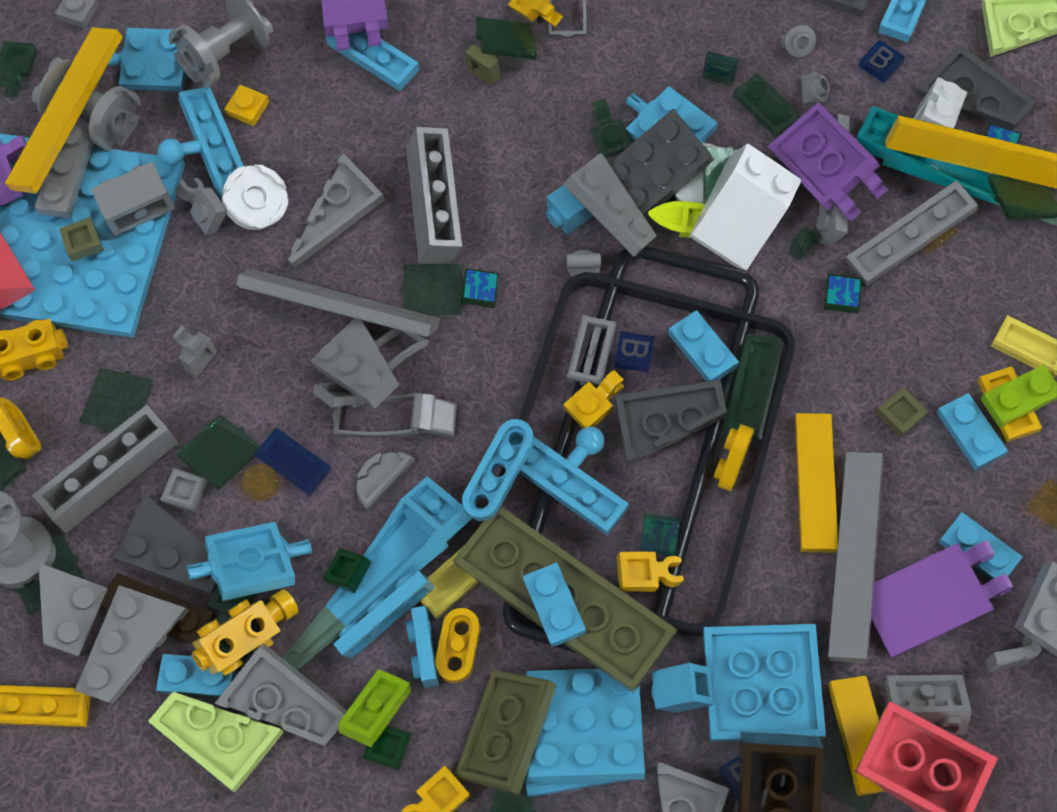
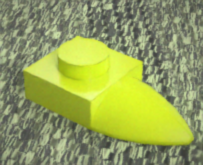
[648,201,706,238]

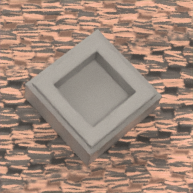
[160,468,208,513]

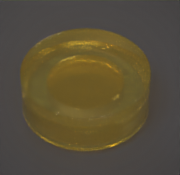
[242,464,279,501]

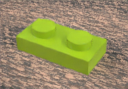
[981,364,1057,428]
[338,669,411,747]

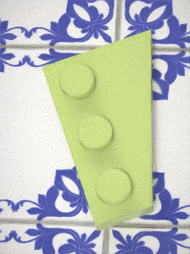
[981,0,1057,57]
[148,692,284,792]

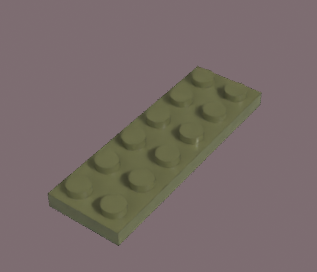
[453,507,677,693]

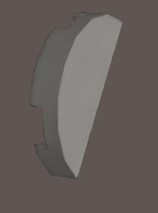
[356,452,416,512]

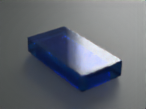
[254,428,331,497]

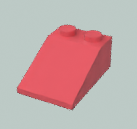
[855,701,998,812]

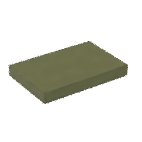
[454,669,557,795]

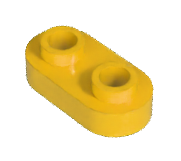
[0,397,42,460]
[713,424,755,492]
[435,608,480,684]

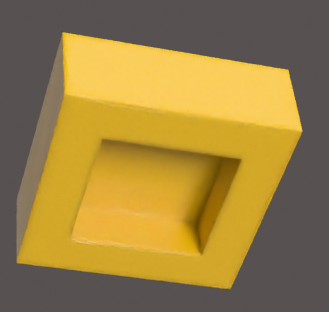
[224,85,269,126]

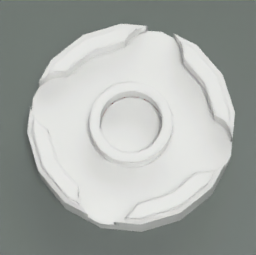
[222,164,288,230]

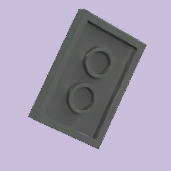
[609,109,715,219]

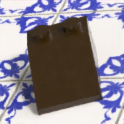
[738,732,824,812]

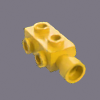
[0,318,68,381]
[191,589,299,676]

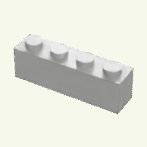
[406,127,462,265]
[32,405,178,533]

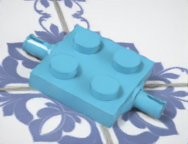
[107,28,187,91]
[626,86,718,143]
[186,522,312,601]

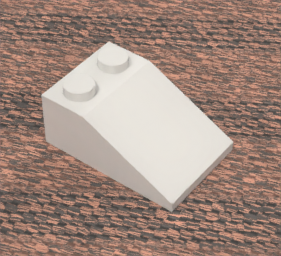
[689,143,801,272]

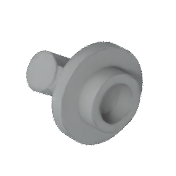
[780,25,816,57]
[801,71,830,108]
[567,250,601,277]

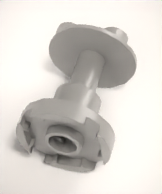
[168,0,273,88]
[31,57,141,151]
[0,492,56,589]

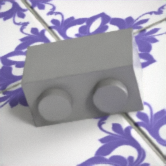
[91,161,176,236]

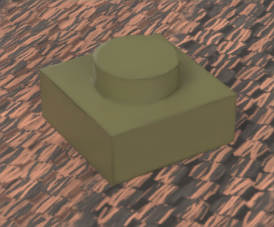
[465,44,500,86]
[59,217,104,262]
[876,387,928,438]

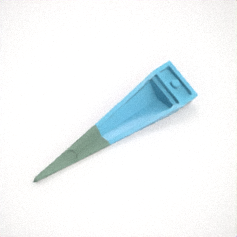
[282,476,472,670]

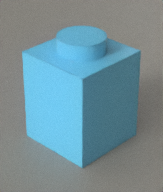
[546,185,594,235]
[651,663,714,713]

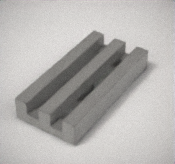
[567,315,616,388]

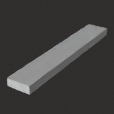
[237,269,440,337]
[828,452,884,663]

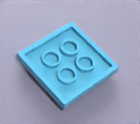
[703,624,826,742]
[527,669,645,783]

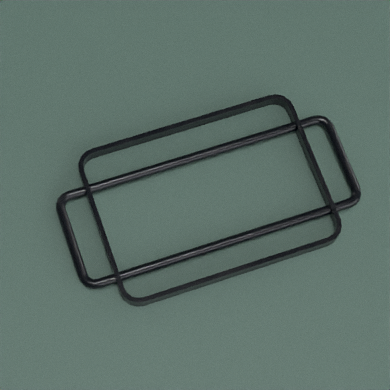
[499,246,795,653]

